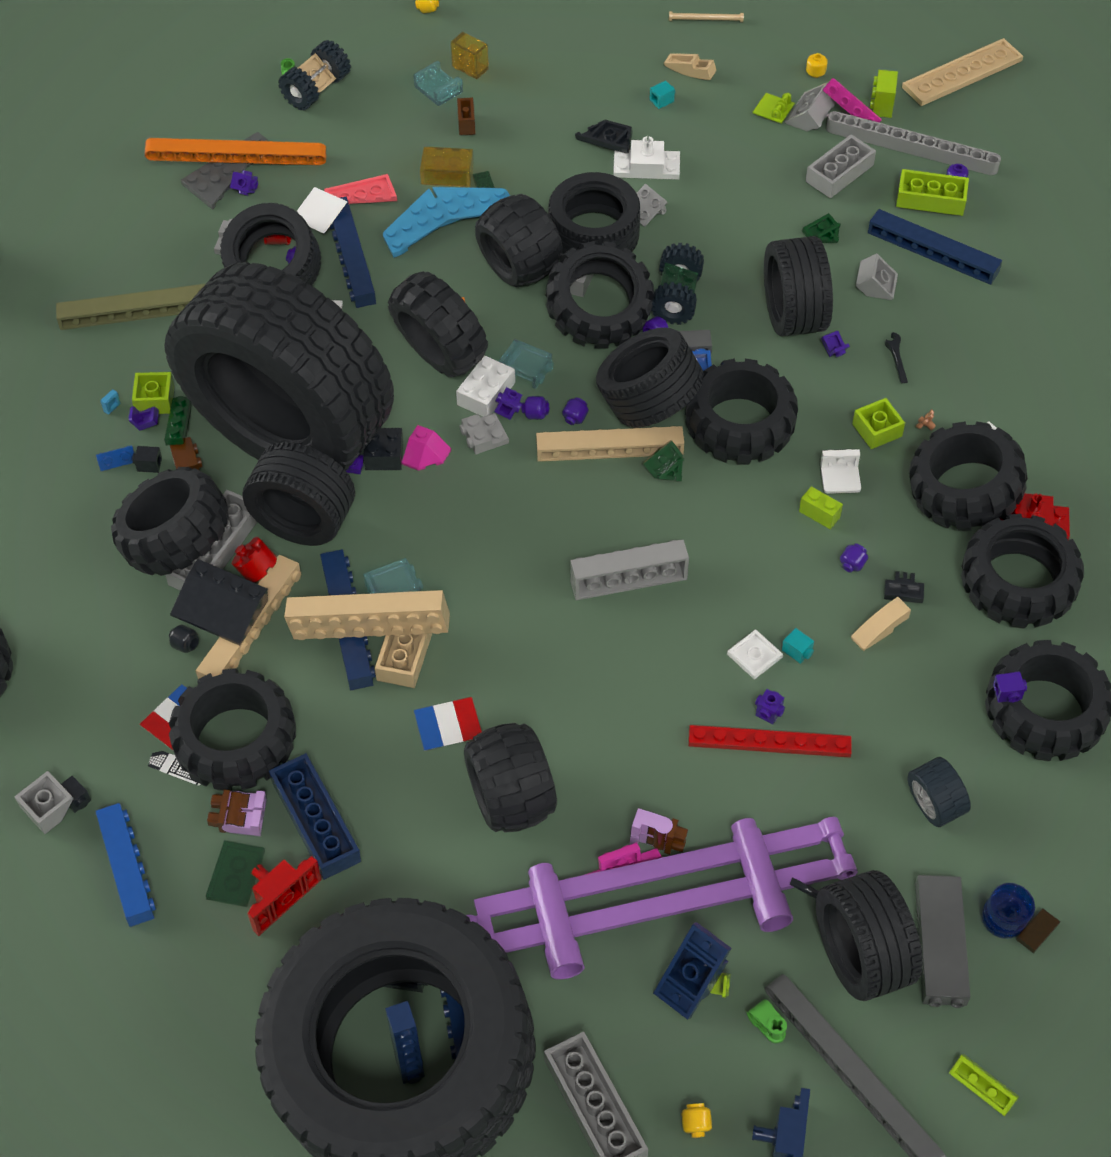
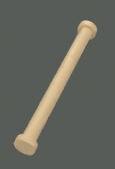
[669,11,744,22]

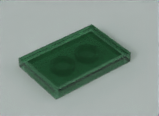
[205,840,265,907]

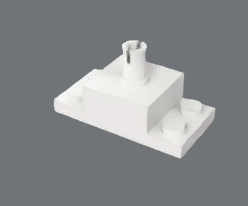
[614,136,680,179]

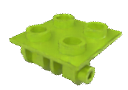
[752,93,795,124]

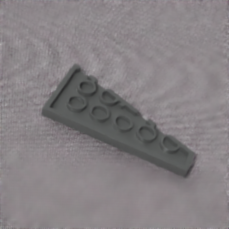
[181,132,268,210]

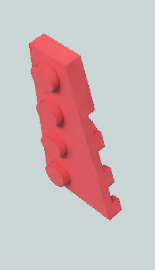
[324,174,397,204]

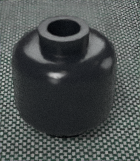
[169,625,199,653]

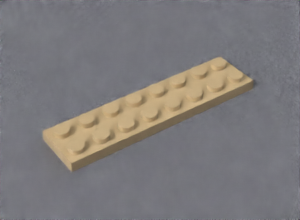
[902,38,1023,106]

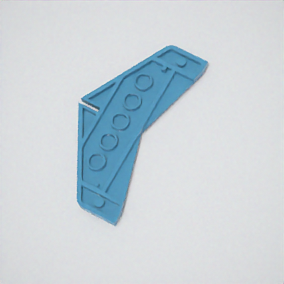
[383,187,510,258]

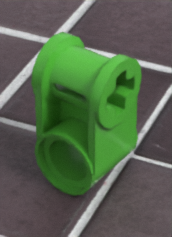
[747,999,787,1044]

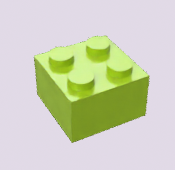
[870,70,898,118]
[132,372,175,414]
[852,398,905,449]

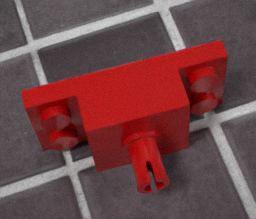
[1000,493,1070,540]
[248,856,322,936]

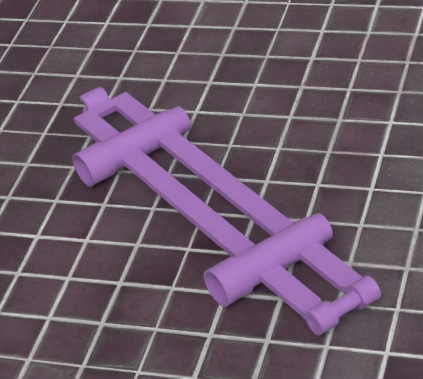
[466,817,858,979]

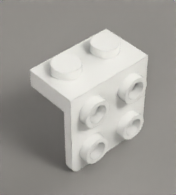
[820,449,861,494]

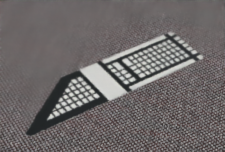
[148,751,200,786]

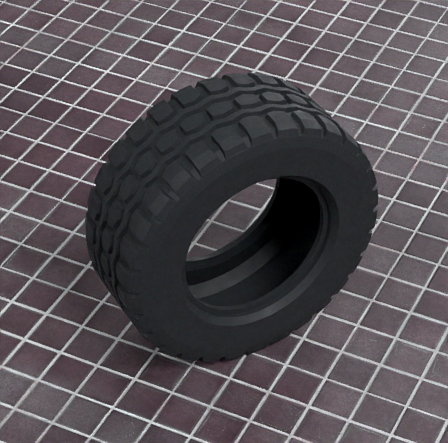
[164,262,394,471]
[255,898,536,1157]

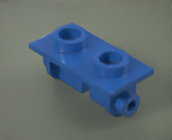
[96,445,134,471]

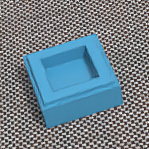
[100,389,121,414]

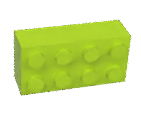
[896,169,969,216]

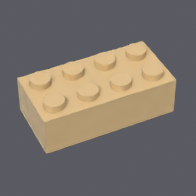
[375,633,432,688]

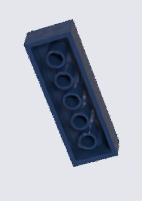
[269,753,362,880]

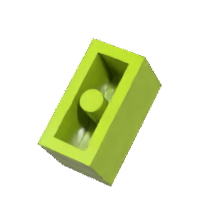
[799,486,843,530]

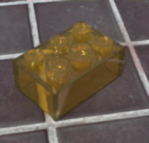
[420,147,474,187]

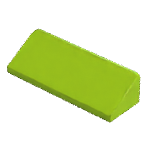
[949,1054,1019,1116]

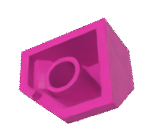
[402,425,451,471]

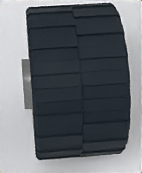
[907,757,971,828]

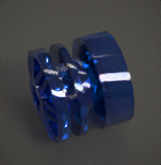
[981,883,1035,939]

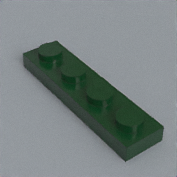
[164,396,192,446]

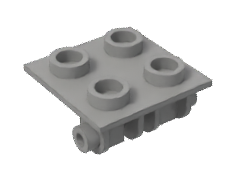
[637,183,668,227]

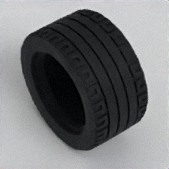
[548,172,640,254]
[220,202,321,286]
[764,236,833,336]
[596,327,704,428]
[242,442,355,546]
[816,870,923,1001]

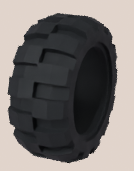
[545,241,654,349]
[961,514,1084,629]

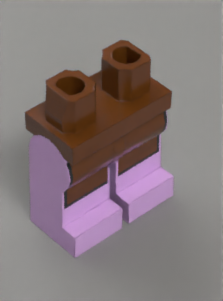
[207,790,267,836]
[630,808,688,855]

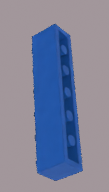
[96,803,156,927]

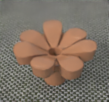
[915,409,936,430]

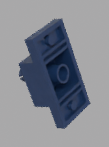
[653,922,732,1020]
[752,1088,810,1157]

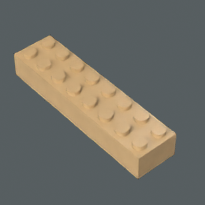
[284,590,450,640]

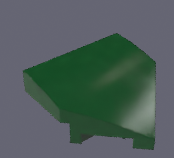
[802,213,841,243]
[642,440,684,481]

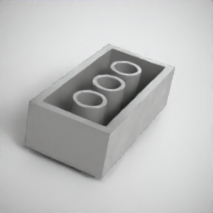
[806,135,876,198]

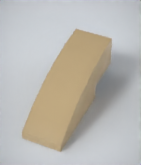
[664,54,717,80]
[851,597,911,651]

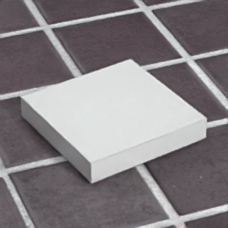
[727,629,783,680]

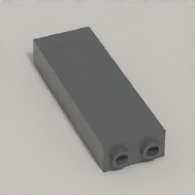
[915,875,970,1008]

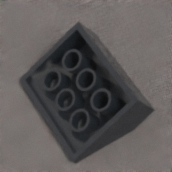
[170,559,268,646]

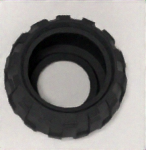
[475,194,563,287]
[464,723,557,833]

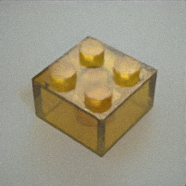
[451,32,489,79]

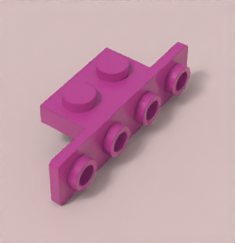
[823,78,882,123]
[585,843,662,875]

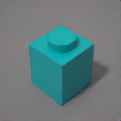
[650,81,675,109]
[782,628,814,664]

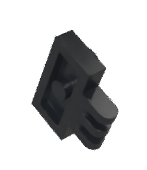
[884,571,924,603]

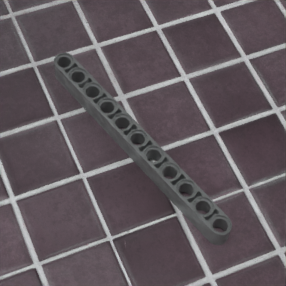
[765,974,946,1157]

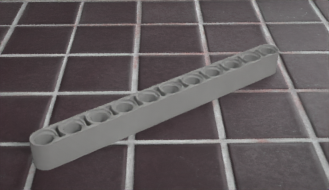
[826,111,1001,175]

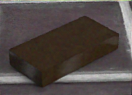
[1016,909,1060,954]

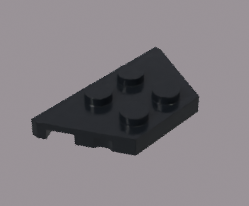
[575,119,633,154]

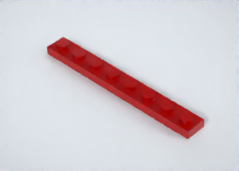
[689,725,852,758]

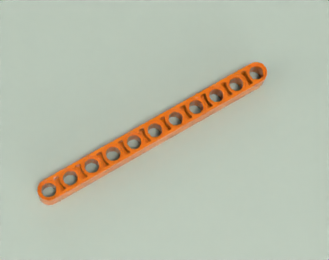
[145,138,326,165]

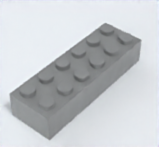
[165,490,257,590]
[570,540,689,600]
[544,1031,648,1157]

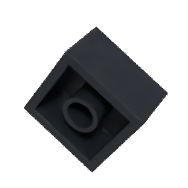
[363,428,403,470]

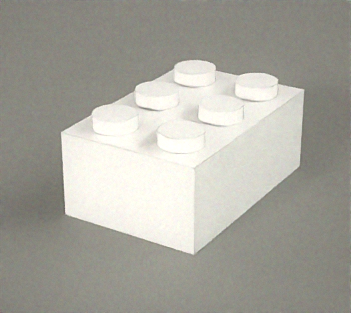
[456,355,515,417]

